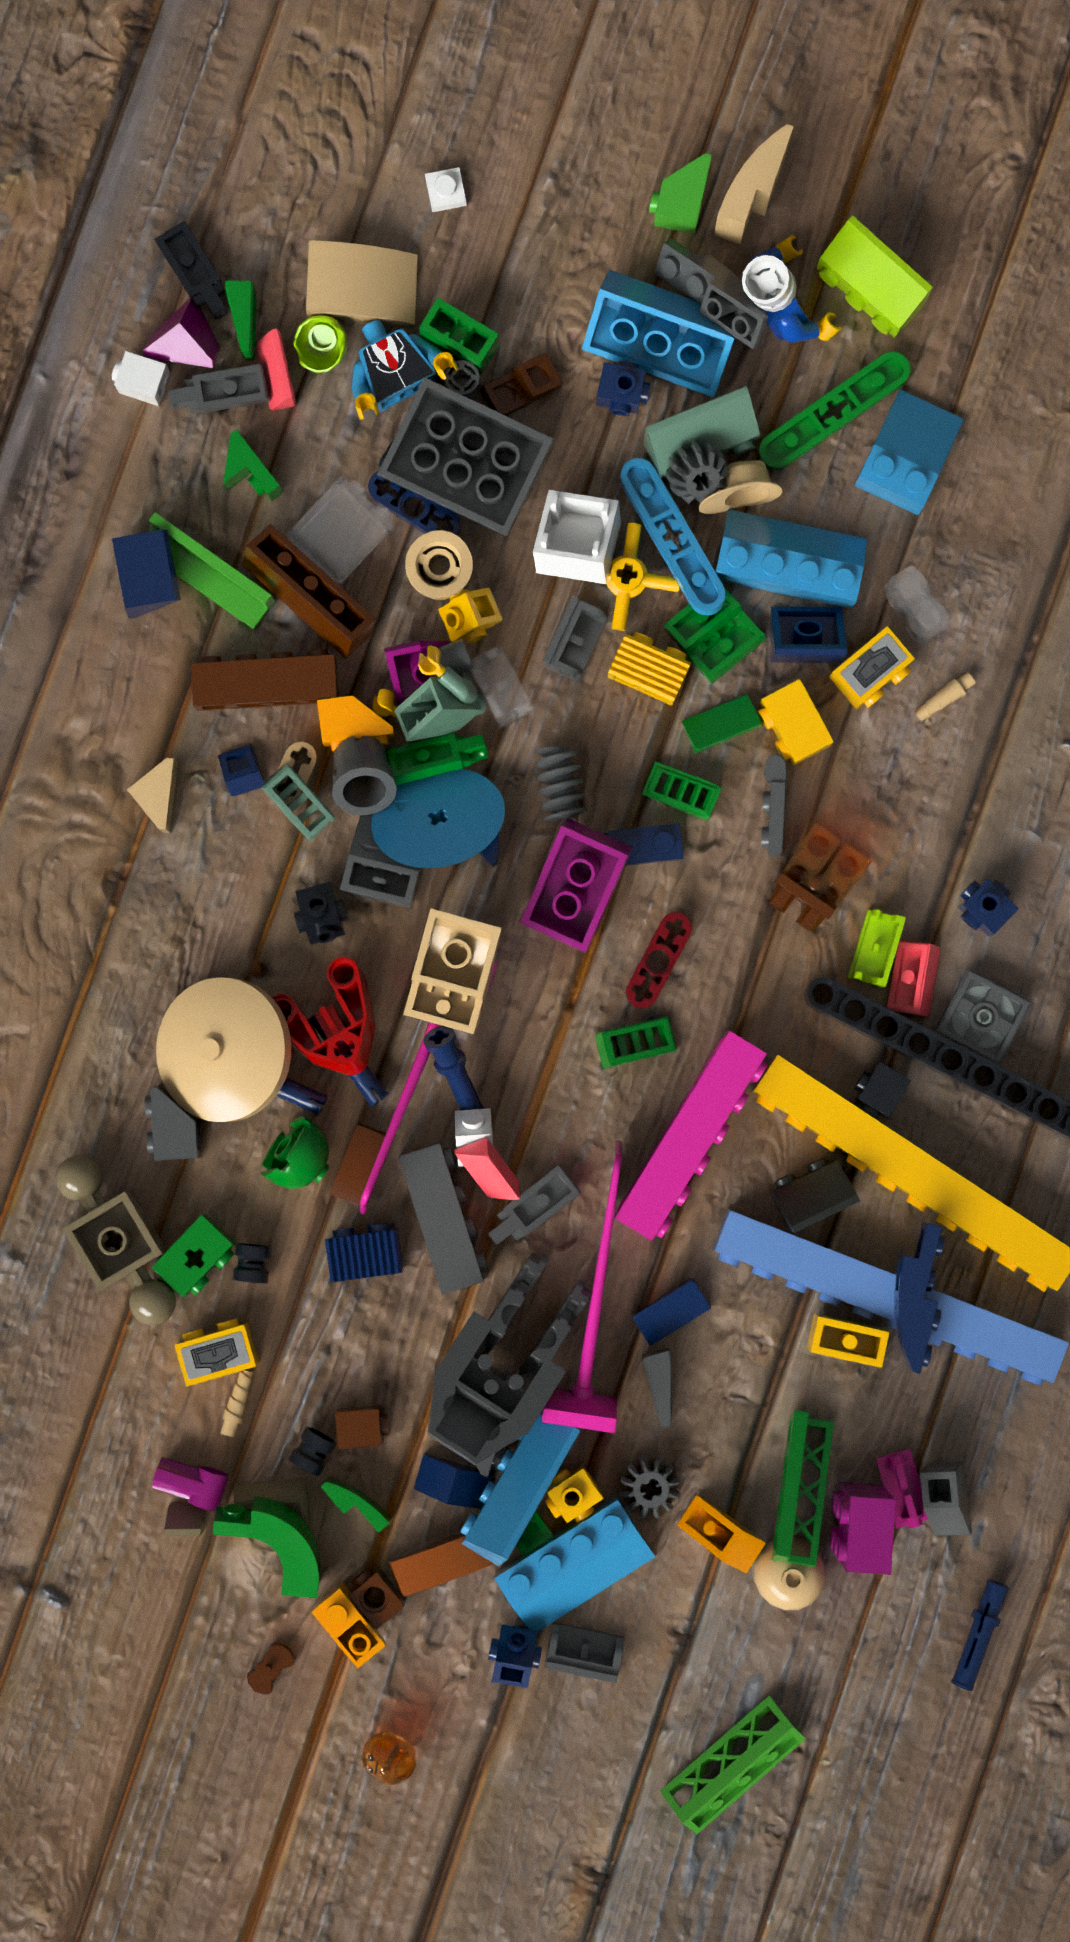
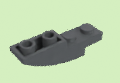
[654,239,768,349]

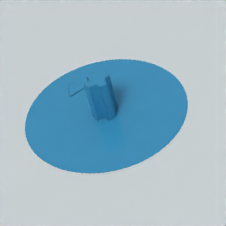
[371,769,505,868]

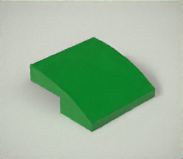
[663,587,766,685]

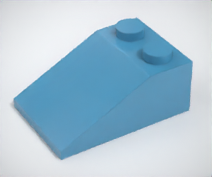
[854,389,964,516]

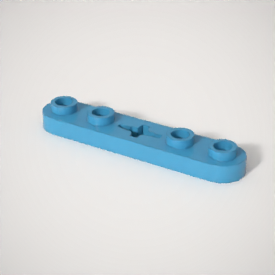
[620,458,725,615]

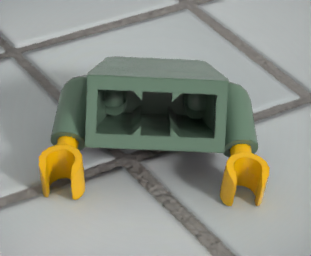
[372,646,486,742]

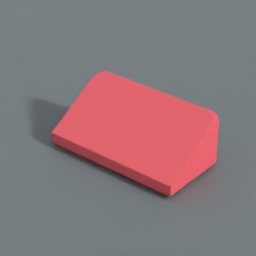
[256,328,297,411]
[887,940,940,1017]
[454,1137,521,1200]

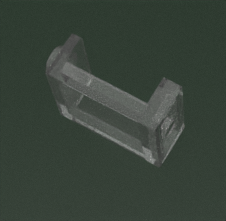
[285,476,395,588]

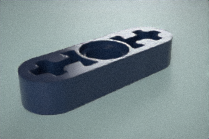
[368,472,461,536]

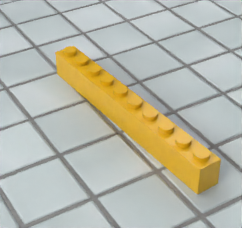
[752,1055,1070,1292]

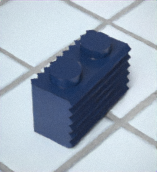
[325,1223,404,1283]

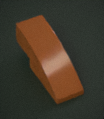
[389,1533,512,1597]

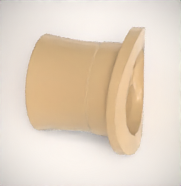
[405,530,473,600]

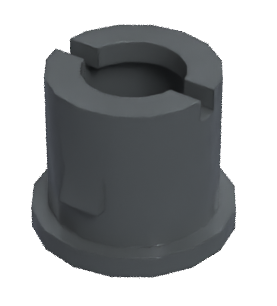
[332,736,397,815]

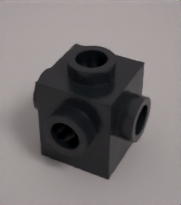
[294,882,348,944]

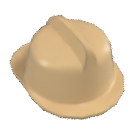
[698,460,783,514]

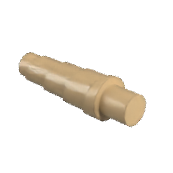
[915,672,976,722]
[220,1370,253,1437]

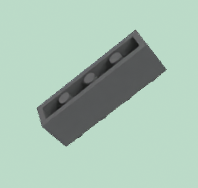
[399,1143,489,1295]

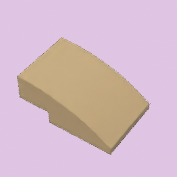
[714,124,794,244]
[306,240,418,326]
[403,908,502,1034]

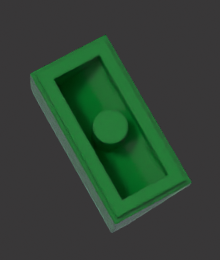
[681,694,762,754]

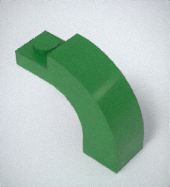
[213,1496,321,1598]

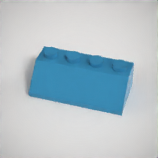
[582,269,736,398]
[715,509,867,609]
[460,1414,580,1566]
[494,1495,656,1632]

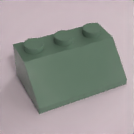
[643,386,760,483]

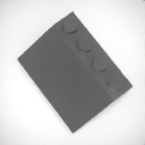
[377,377,554,537]

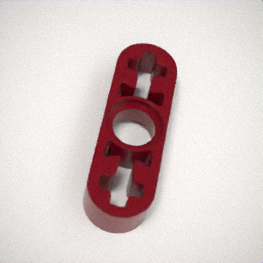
[626,912,692,1009]

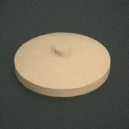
[156,977,291,1122]

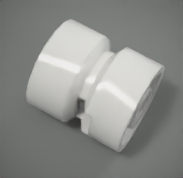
[742,255,797,312]

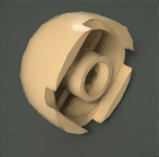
[753,1536,826,1610]

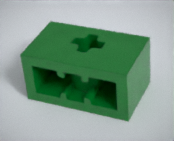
[419,297,500,375]
[151,1213,237,1297]

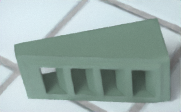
[259,763,336,841]

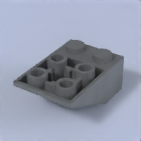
[340,814,422,909]

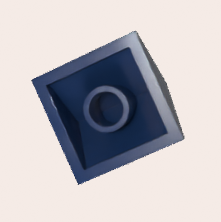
[112,530,181,618]
[770,607,847,663]

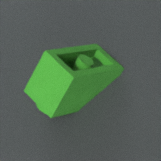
[649,153,712,234]

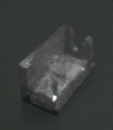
[470,646,535,729]

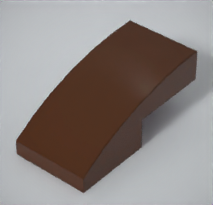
[480,353,563,416]
[330,1122,386,1206]

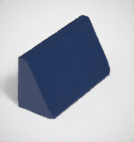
[631,1278,711,1346]

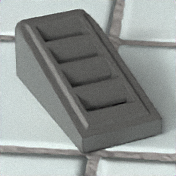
[641,1348,672,1428]

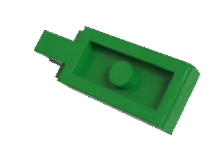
[386,733,488,785]

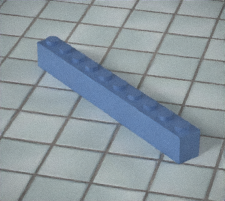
[712,1209,1069,1386]

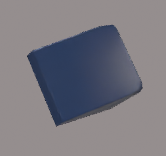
[218,744,264,796]

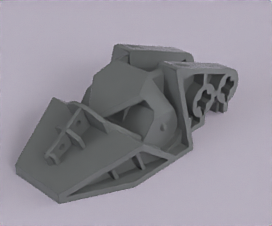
[428,1253,592,1465]

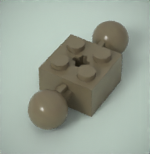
[56,1155,176,1325]

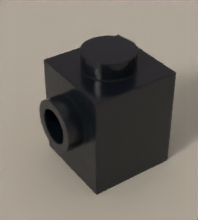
[854,1062,911,1120]

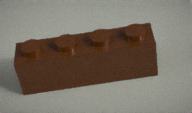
[242,524,376,659]
[191,649,339,711]

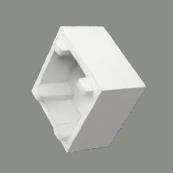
[533,490,621,584]

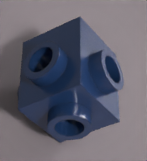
[596,361,651,416]
[958,879,1019,937]
[488,1625,542,1688]

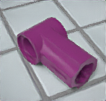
[151,1457,229,1511]

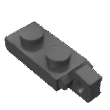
[168,364,269,414]
[488,1164,582,1245]

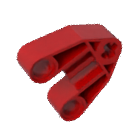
[272,957,376,1075]

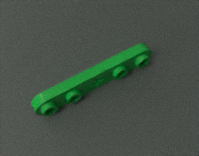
[758,352,910,471]

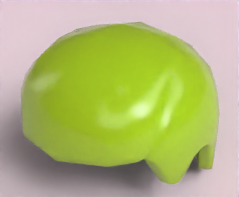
[293,314,348,373]

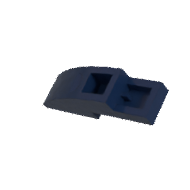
[894,1222,945,1374]

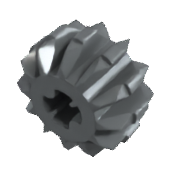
[666,440,729,504]
[620,1456,681,1518]

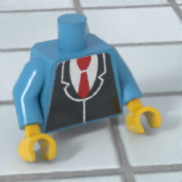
[351,320,459,420]

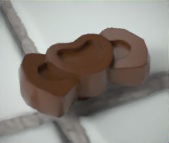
[247,1643,295,1694]

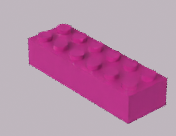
[614,1031,768,1241]

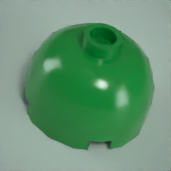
[261,1116,329,1190]

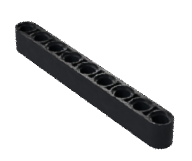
[804,977,1070,1140]

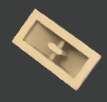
[127,758,178,833]

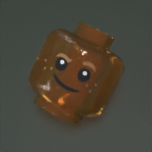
[362,1730,416,1785]

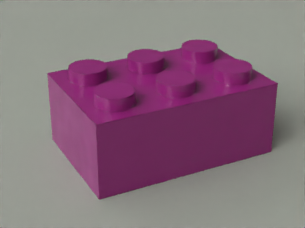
[520,818,633,953]
[829,1482,896,1575]

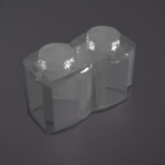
[884,566,950,646]

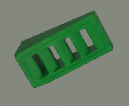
[225,280,257,361]
[642,761,722,822]
[595,1016,677,1069]

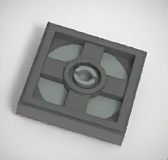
[934,968,1032,1065]

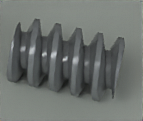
[535,746,587,823]

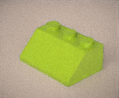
[817,215,933,338]

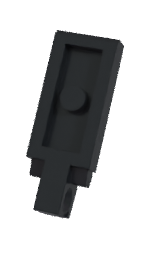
[154,221,228,320]

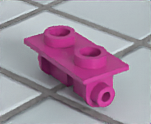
[875,1448,928,1529]

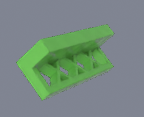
[149,512,276,631]
[660,1696,806,1834]

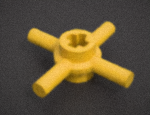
[606,523,679,631]

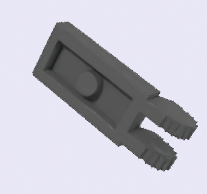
[761,754,787,858]

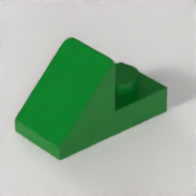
[223,429,283,501]

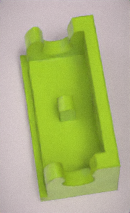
[847,909,906,988]

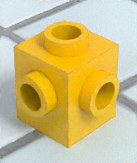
[438,587,503,644]
[545,1464,603,1523]

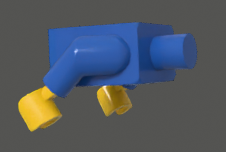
[749,235,842,343]

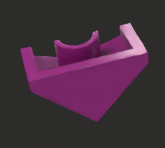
[143,298,220,368]
[384,640,451,706]

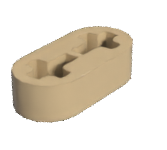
[274,741,318,805]

